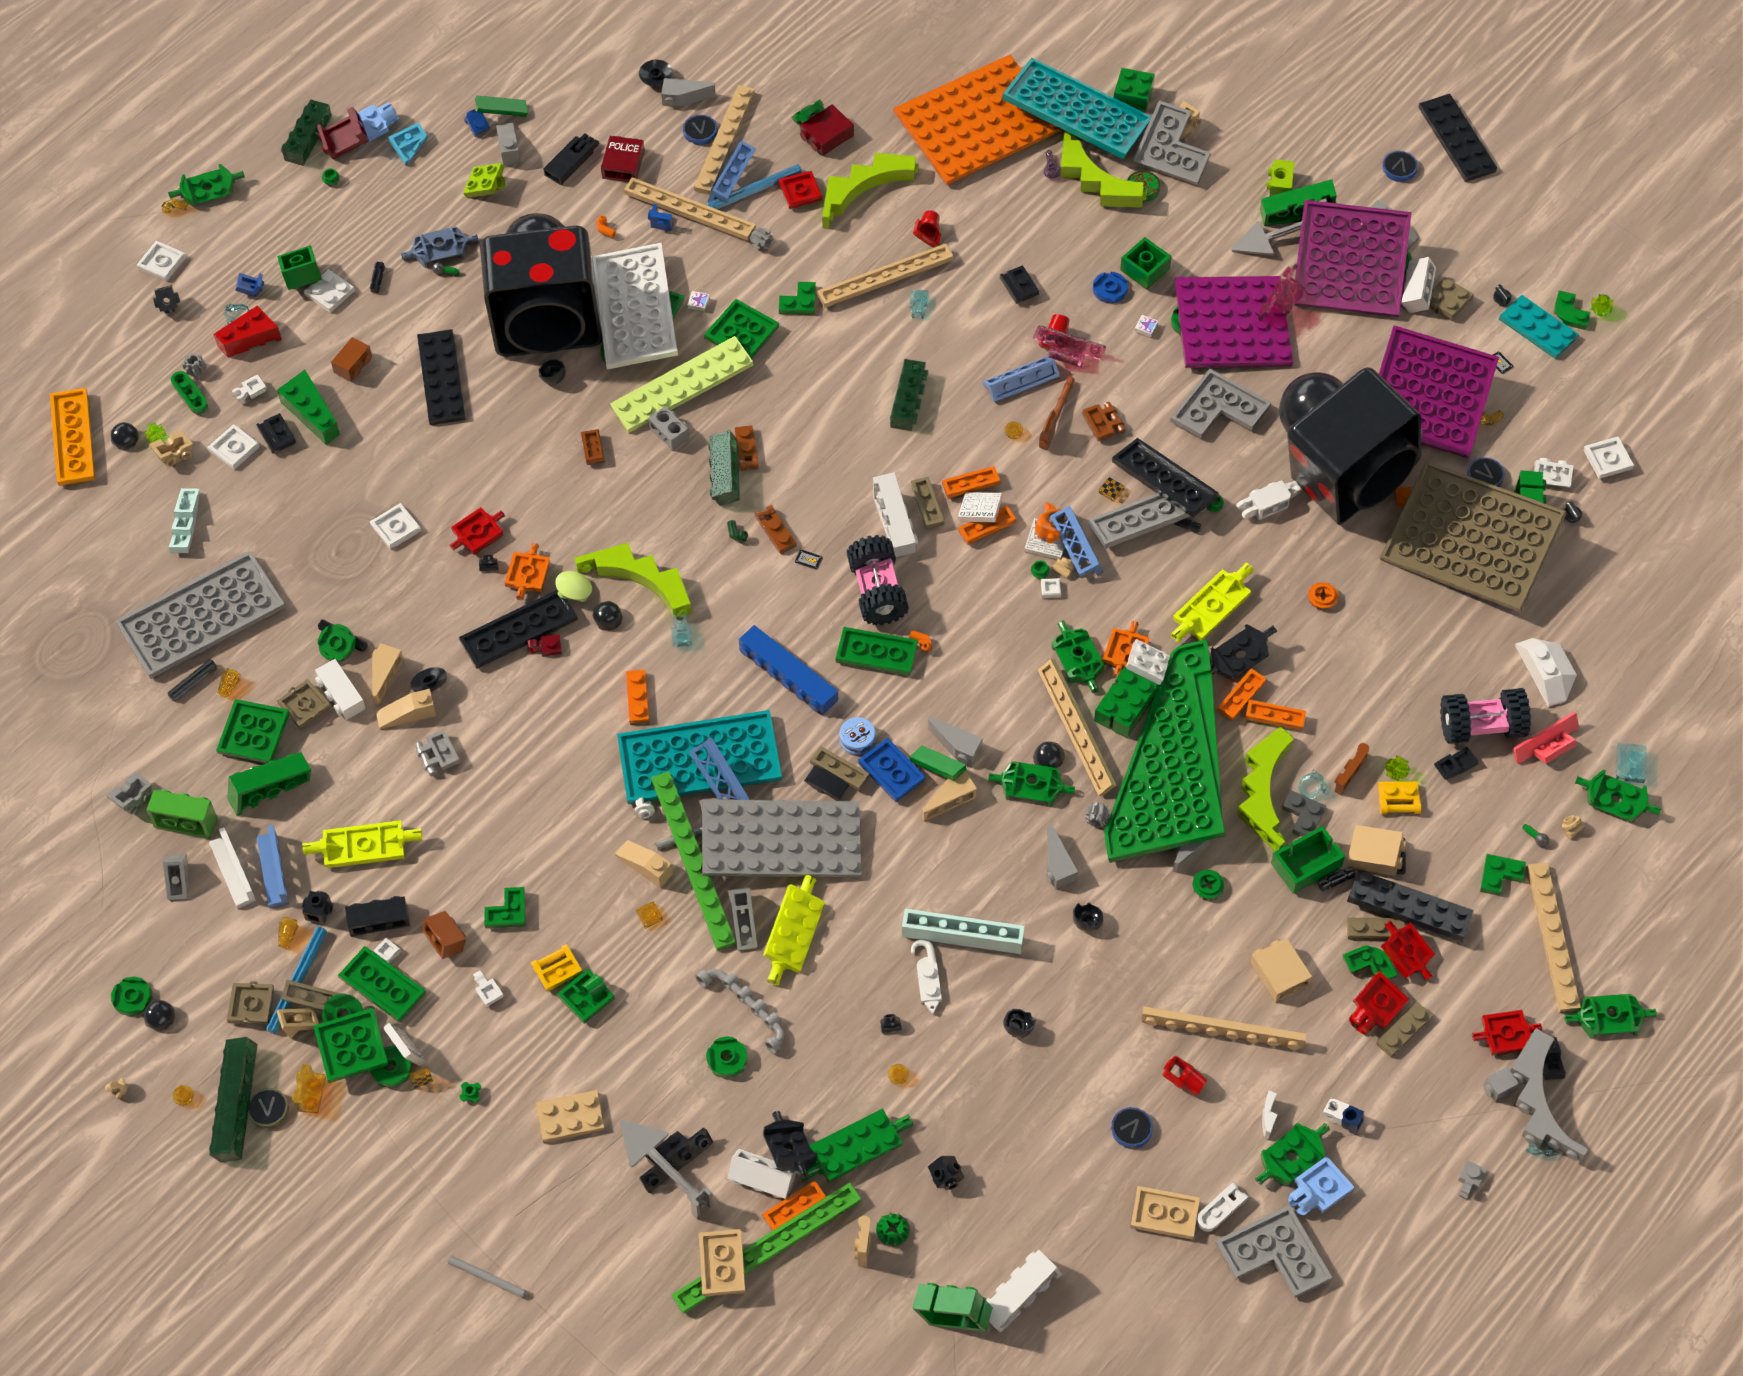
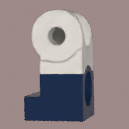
[1322,1099,1365,1135]

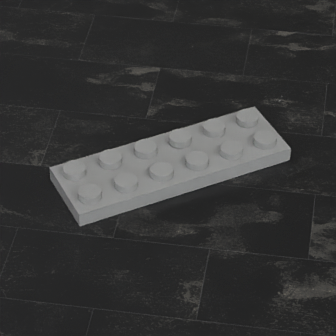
[1089,493,1206,549]

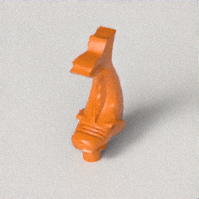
[1035,502,1066,544]

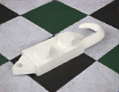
[911,940,942,1014]

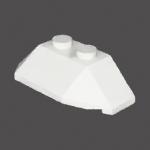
[1515,638,1577,708]

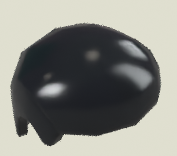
[538,359,566,385]
[111,422,139,449]
[592,601,623,631]
[1033,741,1065,768]
[1073,902,1104,932]
[143,1000,175,1031]
[1003,1009,1036,1038]

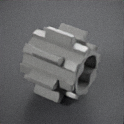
[750,228,773,250]
[182,353,206,377]
[1085,802,1110,828]

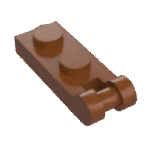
[734,425,759,471]
[755,505,796,554]
[1334,743,1369,795]

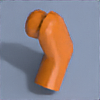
[596,215,616,238]
[909,630,932,652]

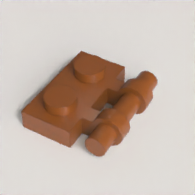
[1082,402,1126,441]

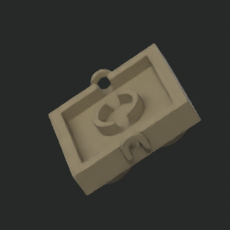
[1429,277,1474,320]
[277,679,332,730]
[227,981,274,1025]

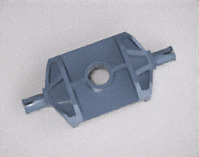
[401,226,479,268]

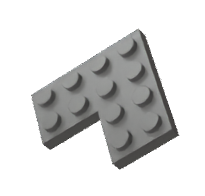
[1133,100,1211,186]
[1170,369,1271,438]
[1215,1205,1332,1298]

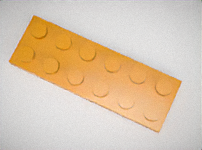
[50,388,95,486]

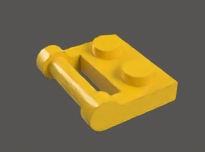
[1378,781,1421,814]
[530,944,583,992]

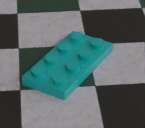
[1499,295,1579,359]

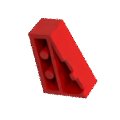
[214,305,282,357]

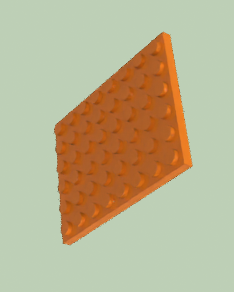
[893,54,1063,186]

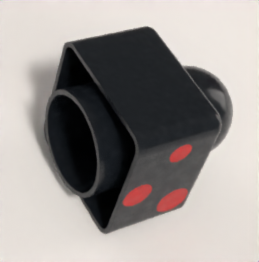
[480,213,603,357]
[1279,367,1421,525]

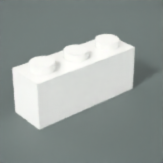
[1401,257,1436,313]
[315,659,366,720]
[727,1149,796,1199]

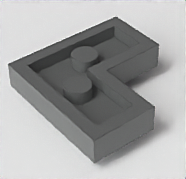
[1282,790,1326,837]

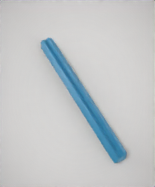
[707,164,802,209]
[267,927,327,1034]

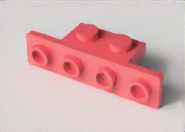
[1513,712,1579,764]

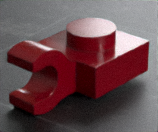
[528,634,562,656]

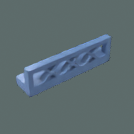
[707,140,756,202]
[983,356,1060,402]
[1050,506,1104,577]
[689,737,750,800]
[257,825,289,908]

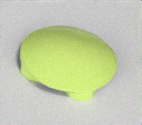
[555,571,592,602]

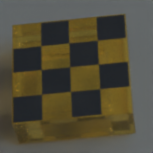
[1099,477,1124,502]
[409,1068,433,1089]

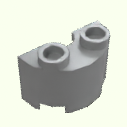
[107,772,152,814]

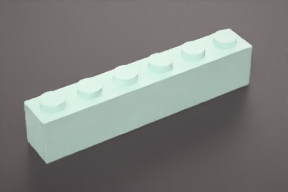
[902,909,1024,954]

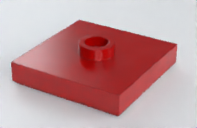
[779,171,822,209]

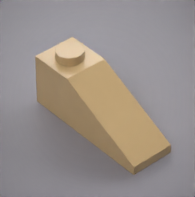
[372,643,404,706]
[376,689,436,729]
[922,771,977,821]
[615,840,673,888]

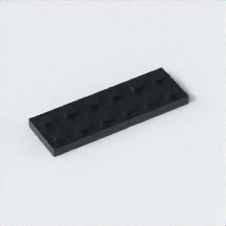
[1418,93,1497,182]
[417,329,466,425]
[1112,437,1219,518]
[459,590,578,669]
[1347,870,1473,942]

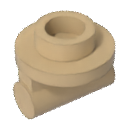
[1052,557,1074,579]
[1562,815,1585,839]
[105,1078,128,1099]

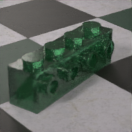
[281,99,332,166]
[890,359,929,431]
[708,430,740,506]

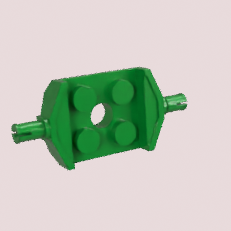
[168,164,245,206]
[1052,620,1105,693]
[988,761,1075,807]
[1575,769,1661,822]
[1564,994,1657,1038]
[1255,1123,1330,1186]

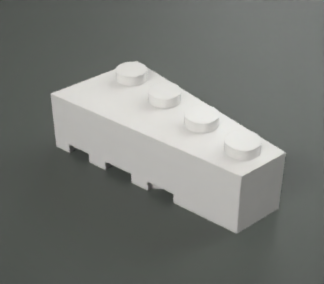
[873,472,918,557]
[986,1250,1063,1333]

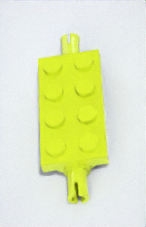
[1171,563,1254,643]
[302,820,423,868]
[763,875,825,986]

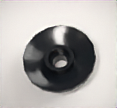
[639,59,673,87]
[410,667,447,692]

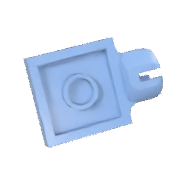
[358,103,399,147]
[1288,1156,1355,1215]

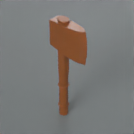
[1039,377,1075,450]

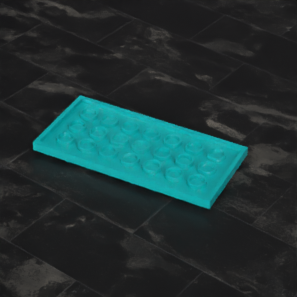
[1001,57,1152,159]
[617,710,782,805]

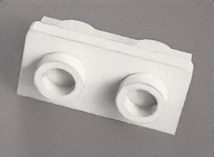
[1534,458,1574,488]

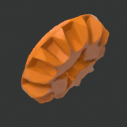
[1308,582,1338,610]

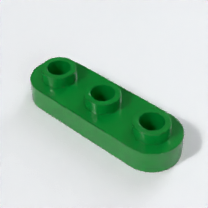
[171,371,208,414]

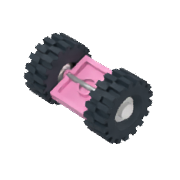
[846,535,909,625]
[1440,688,1531,744]

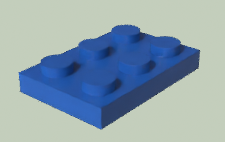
[858,738,925,802]

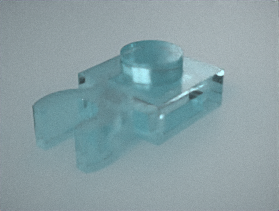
[910,290,928,319]
[671,614,692,647]

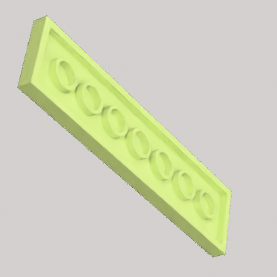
[610,336,754,433]

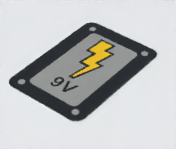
[1493,351,1513,374]
[795,549,822,569]

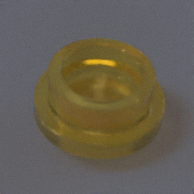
[1005,422,1023,439]
[888,1064,909,1084]
[173,1085,194,1106]

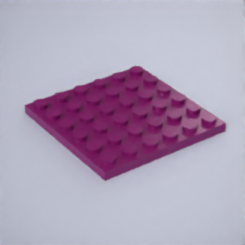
[1292,200,1412,317]
[1174,276,1293,368]
[1379,325,1499,459]

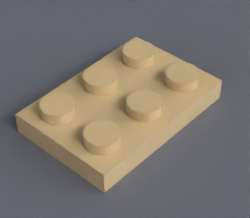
[536,1090,605,1143]
[1130,1186,1200,1240]
[699,1229,746,1297]

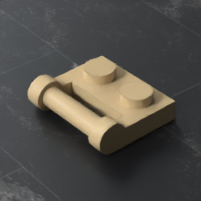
[854,1216,871,1267]

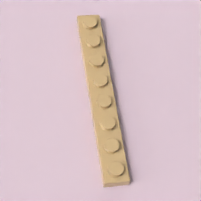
[694,85,755,195]
[624,177,756,241]
[817,244,953,308]
[1038,659,1116,796]
[1527,863,1581,1013]
[1141,1006,1306,1050]

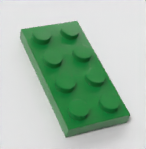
[835,627,918,676]
[338,946,426,1023]

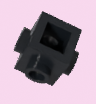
[153,285,180,314]
[302,891,333,924]
[927,1156,964,1190]

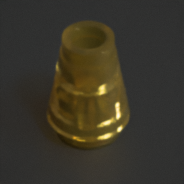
[217,668,241,698]
[278,917,299,948]

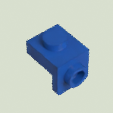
[464,109,490,136]
[648,204,673,231]
[235,273,264,297]

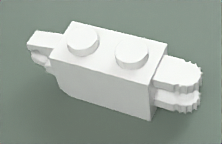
[1236,480,1301,520]

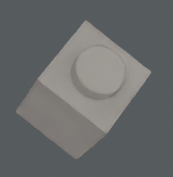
[1483,1067,1519,1102]

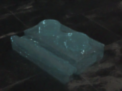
[1615,742,1647,783]

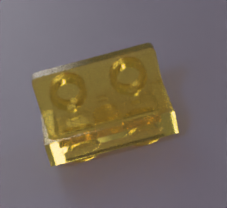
[292,1064,326,1114]

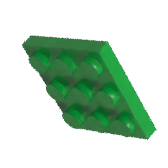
[704,299,779,359]
[216,699,290,763]
[313,1008,389,1083]

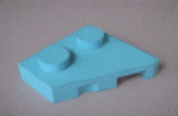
[388,122,427,165]

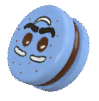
[840,717,876,755]

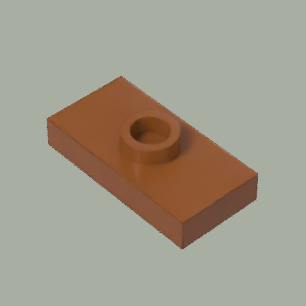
[581,429,605,465]

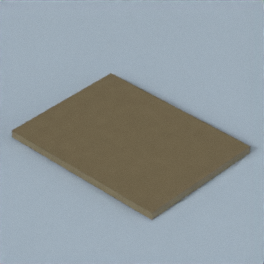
[1380,461,1566,612]

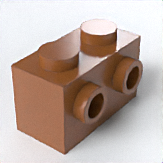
[331,337,372,381]
[422,911,466,959]

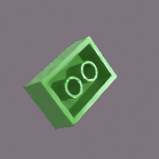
[147,790,218,839]

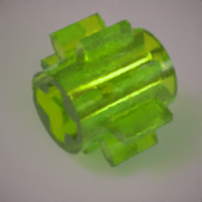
[1590,294,1614,317]
[144,422,167,444]
[1385,755,1410,781]

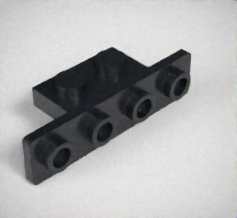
[639,1128,713,1193]

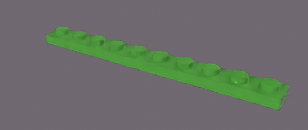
[651,771,736,951]
[672,1182,861,1315]

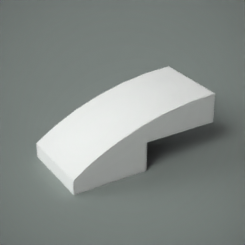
[1262,1091,1277,1140]

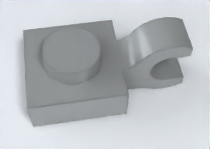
[1458,1160,1487,1199]

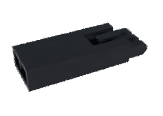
[543,133,599,185]

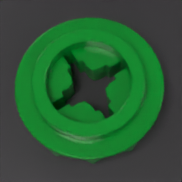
[1192,870,1224,900]
[876,1212,910,1246]

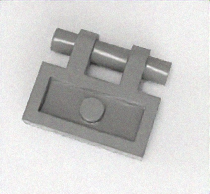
[415,729,460,776]

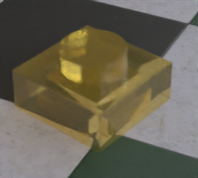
[636,901,663,929]

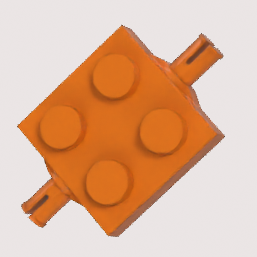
[505,543,551,600]
[1102,621,1150,678]

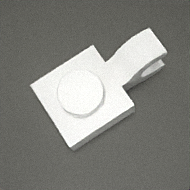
[473,971,504,1007]

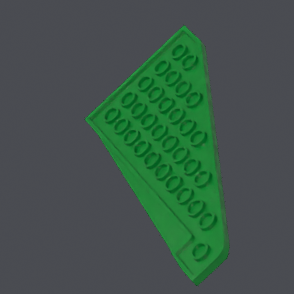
[1104,639,1226,863]

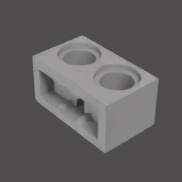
[648,406,689,451]

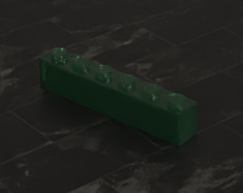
[209,1037,258,1162]

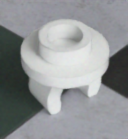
[635,797,654,819]

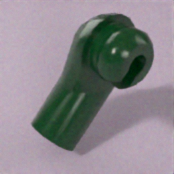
[727,520,748,543]

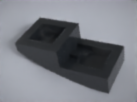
[1434,747,1478,780]
[804,765,849,801]
[1543,1037,1566,1080]

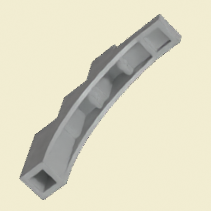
[1511,1028,1588,1162]

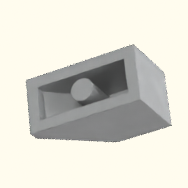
[163,854,189,900]

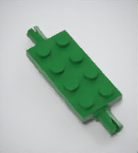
[802,1108,914,1183]

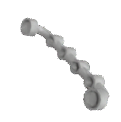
[695,969,785,1054]

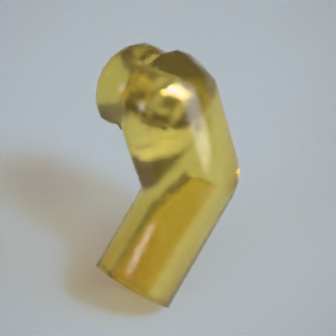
[162,198,188,214]
[1480,410,1504,425]

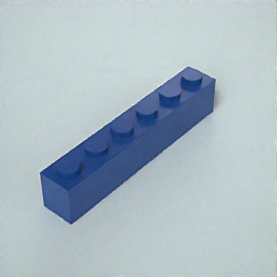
[738,625,838,715]

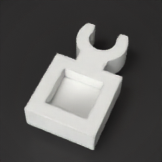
[232,375,267,403]

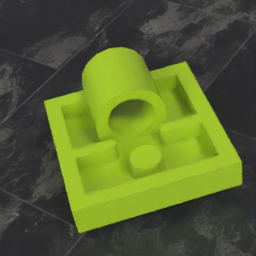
[463,163,505,198]

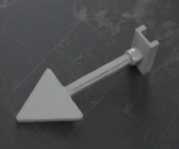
[1231,199,1327,256]
[620,1119,713,1220]

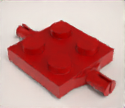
[449,507,505,555]
[1381,920,1435,980]
[1472,1010,1542,1056]

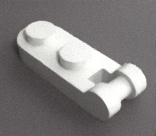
[1197,1182,1249,1232]

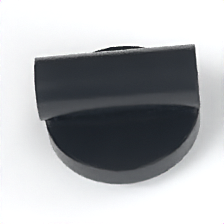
[1493,284,1511,305]
[1564,501,1582,523]
[479,555,499,571]
[880,1014,902,1033]

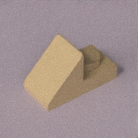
[277,1008,319,1038]

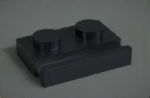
[1000,265,1039,304]
[256,413,296,454]

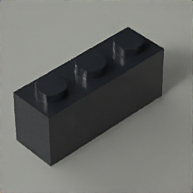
[345,896,410,937]

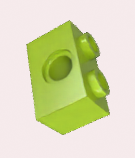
[1266,159,1295,196]

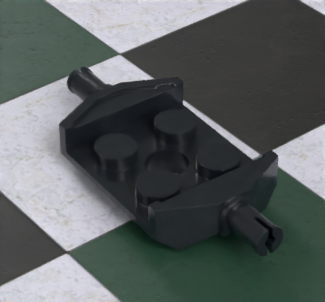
[1210,624,1277,680]
[763,1111,818,1179]

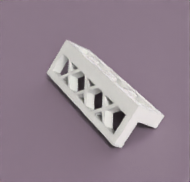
[209,827,256,909]

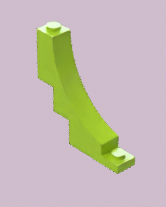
[1061,131,1147,207]
[822,153,919,228]
[574,542,692,619]
[1237,726,1294,852]

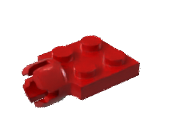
[1349,971,1409,1034]

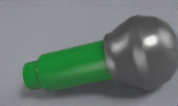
[432,262,460,275]
[1522,824,1549,847]

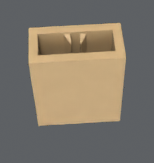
[1348,825,1406,876]
[1250,938,1312,1002]

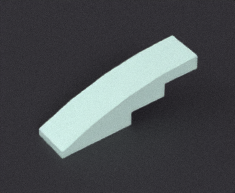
[169,488,200,553]

